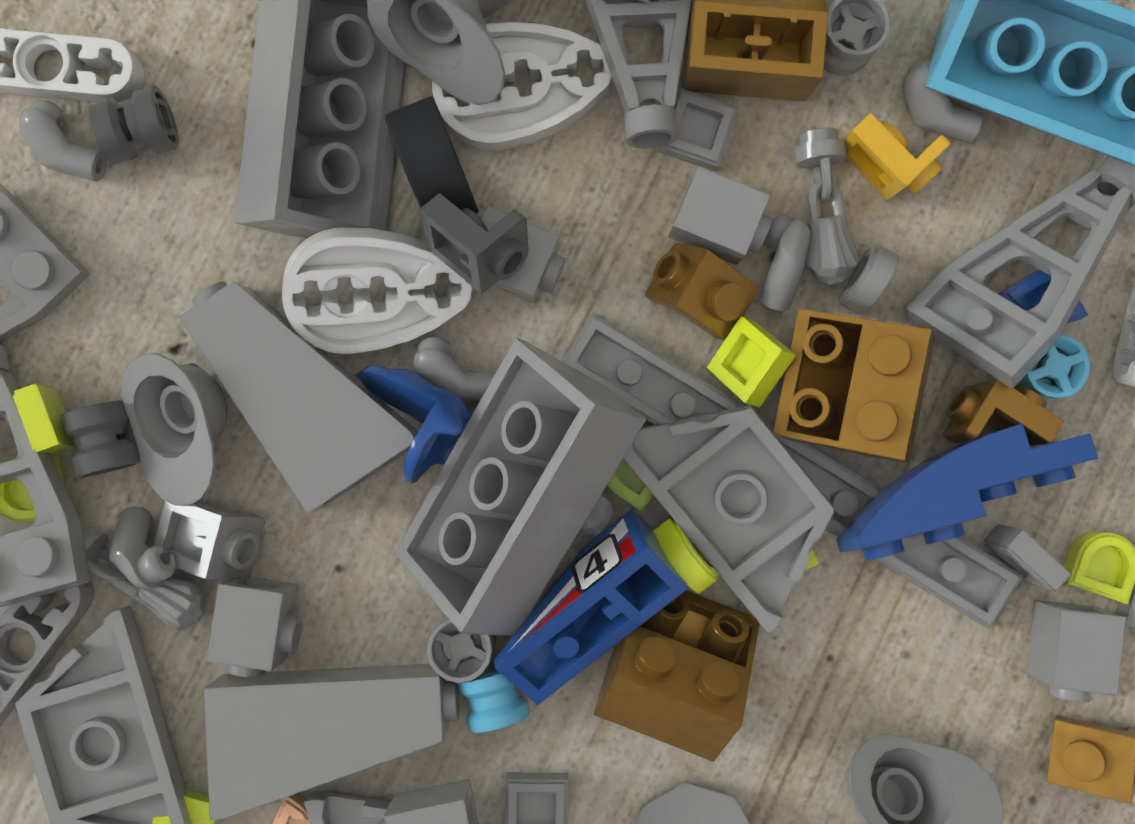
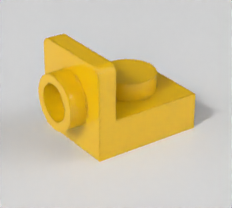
[844,113,951,200]

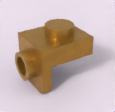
[645,243,760,341]
[942,379,1064,446]
[1047,716,1135,804]

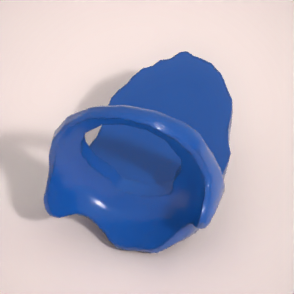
[355,365,472,484]

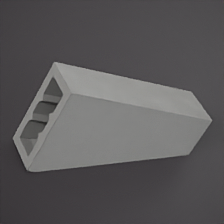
[179,281,418,513]
[204,664,459,820]

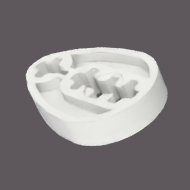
[432,22,613,151]
[282,227,472,354]

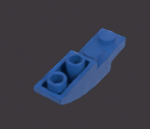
[836,423,1098,561]

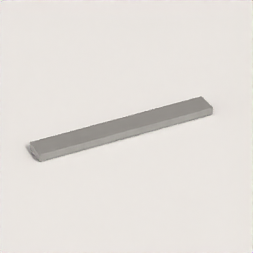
[562,313,1023,630]

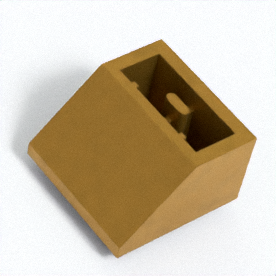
[682,0,828,101]
[773,308,935,464]
[593,590,760,762]

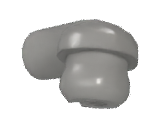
[903,60,983,144]
[19,100,107,182]
[759,214,811,311]
[413,336,496,403]
[109,506,176,589]

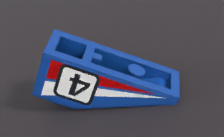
[494,508,688,705]

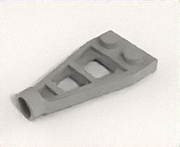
[585,0,691,149]
[906,156,1135,389]
[0,184,90,342]
[0,345,91,607]

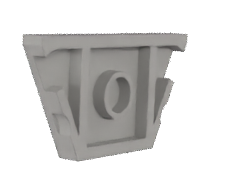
[623,405,835,634]
[15,606,191,824]

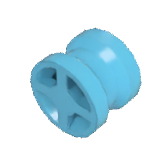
[1017,334,1091,399]
[457,664,530,733]

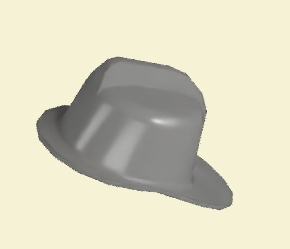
[367,0,505,105]
[121,353,227,506]
[848,734,1004,824]

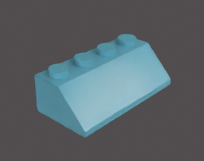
[925,0,1135,166]

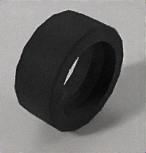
[385,96,479,214]

